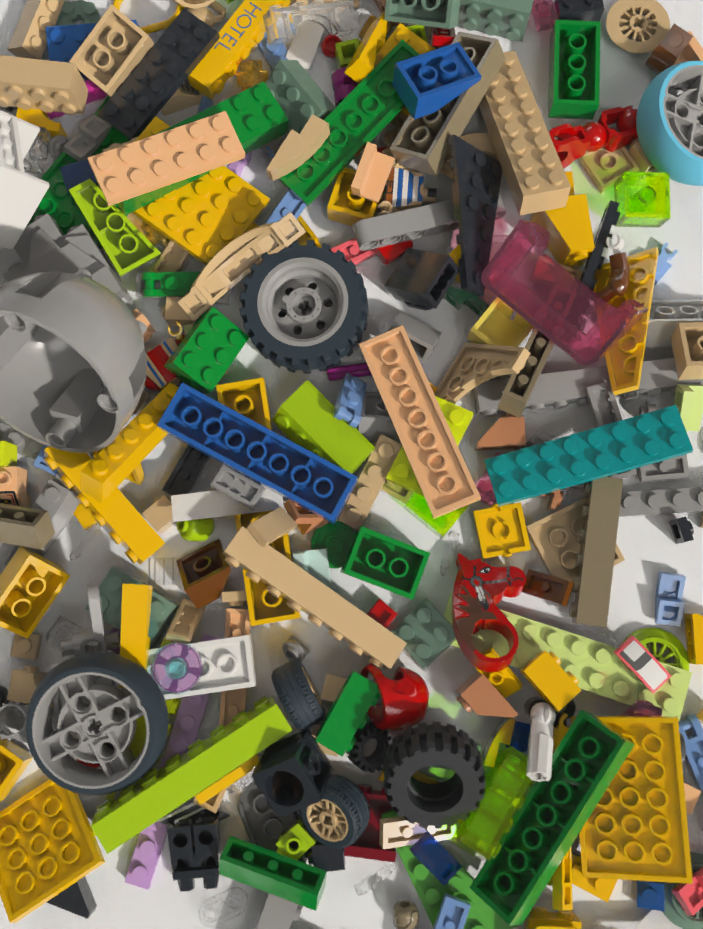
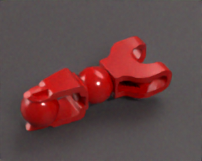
[549,105,638,169]

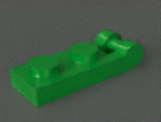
[142,271,201,298]

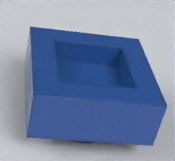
[637,880,665,912]

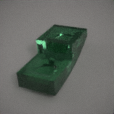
[443,287,490,317]

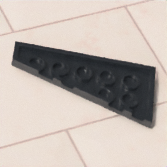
[447,134,503,297]

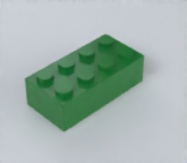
[548,20,601,120]

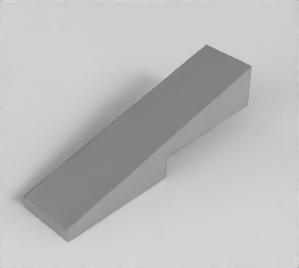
[585,381,637,479]

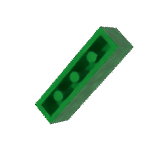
[219,836,327,911]

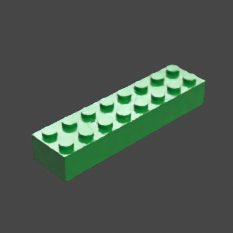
[117,81,289,216]
[469,709,635,926]

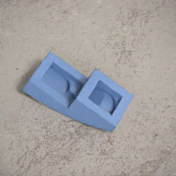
[655,571,686,627]

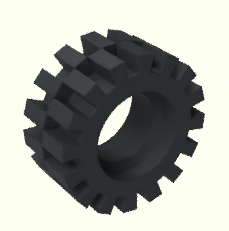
[346,722,393,773]

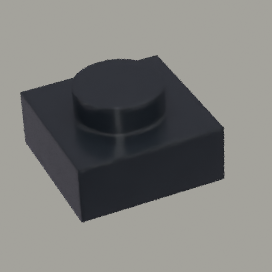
[669,516,694,544]

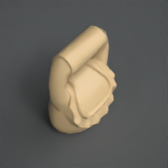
[186,0,226,28]

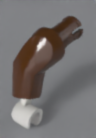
[591,234,630,308]

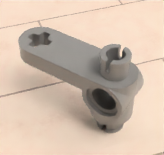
[60,583,120,657]

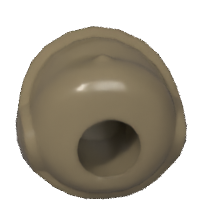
[392,900,419,929]

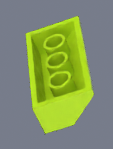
[271,380,375,475]

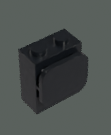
[384,248,459,311]

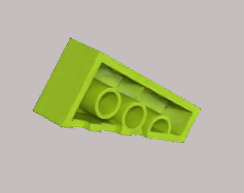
[69,179,161,277]

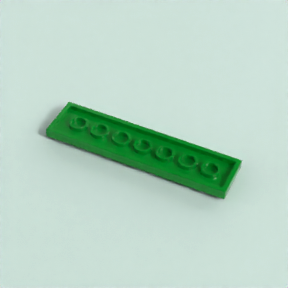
[278,39,420,207]

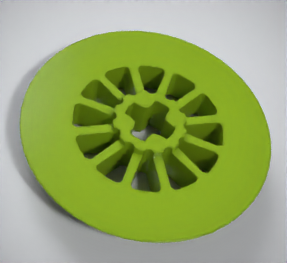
[621,627,690,671]

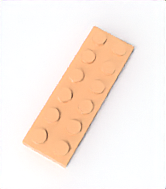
[88,111,245,206]

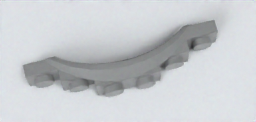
[4,452,94,566]

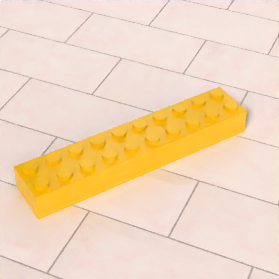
[216,377,302,626]

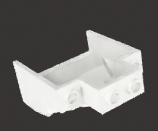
[0,110,50,252]

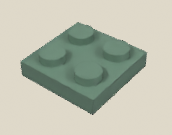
[391,598,456,669]

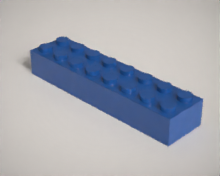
[157,383,358,524]

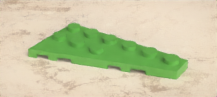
[381,807,518,929]

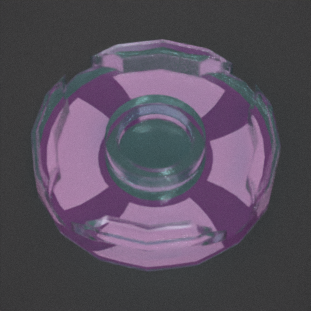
[150,642,203,695]

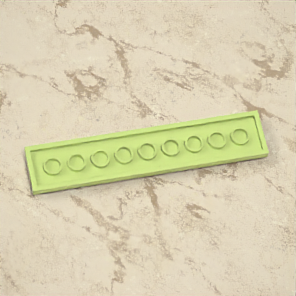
[444,593,692,721]

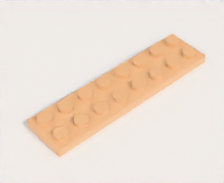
[359,325,481,519]

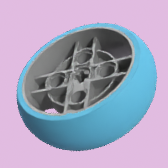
[636,61,703,186]

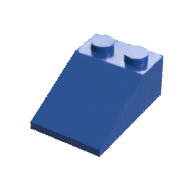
[392,42,482,119]

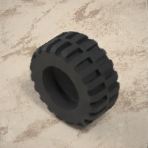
[384,721,486,829]

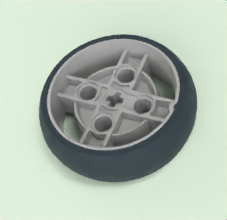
[25,652,169,795]

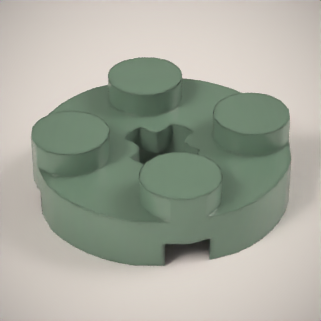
[57,0,101,26]

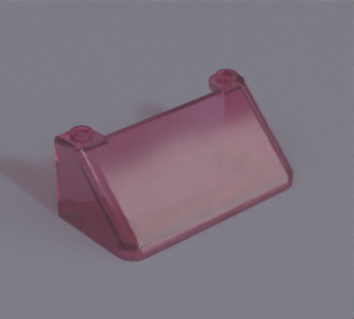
[481,219,649,366]

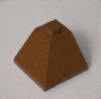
[176,539,231,609]

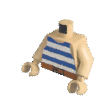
[377,147,437,216]

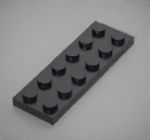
[97,8,220,140]

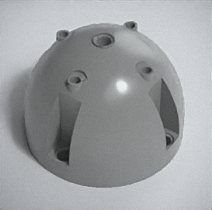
[0,268,147,453]

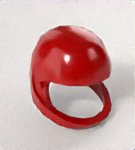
[360,664,429,731]

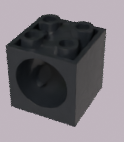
[251,728,334,818]

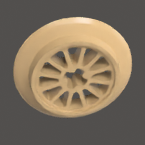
[606,0,670,53]

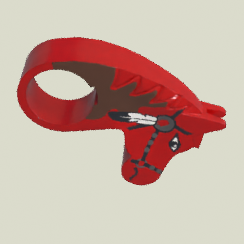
[451,553,526,672]

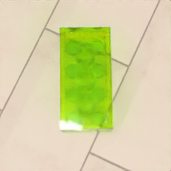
[450,747,535,861]

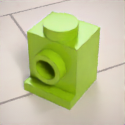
[276,817,316,860]

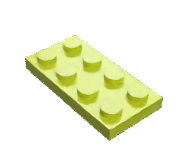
[386,396,473,498]

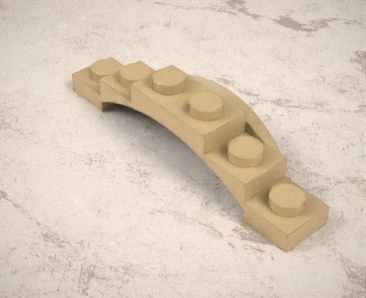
[178,211,306,321]

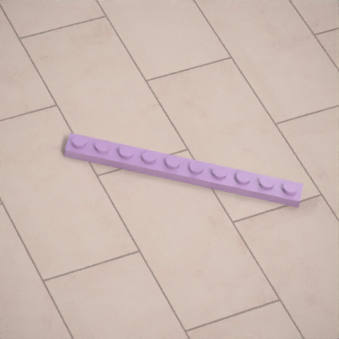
[125,634,220,890]

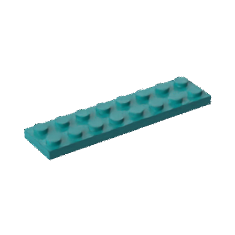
[484,405,693,507]

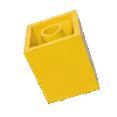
[531,194,595,269]

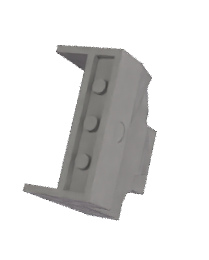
[3,213,133,302]

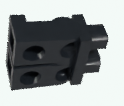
[167,814,222,892]

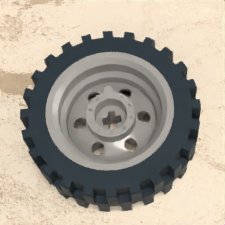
[239,240,369,374]

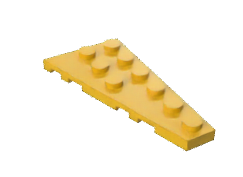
[592,247,659,395]

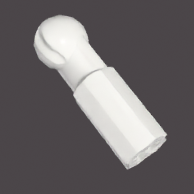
[526,702,556,782]

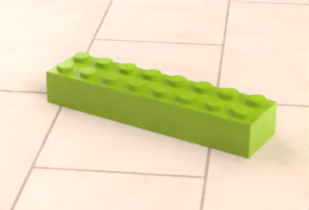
[91,696,292,854]

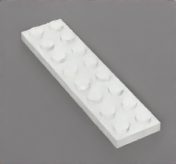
[50,635,257,716]

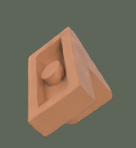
[284,500,329,535]

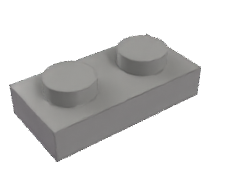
[637,454,690,482]

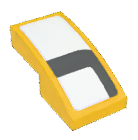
[482,717,515,768]

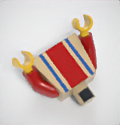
[144,321,187,391]

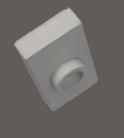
[210,464,266,511]

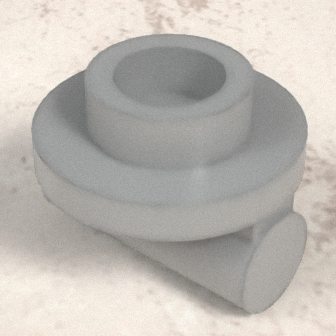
[282,635,310,661]

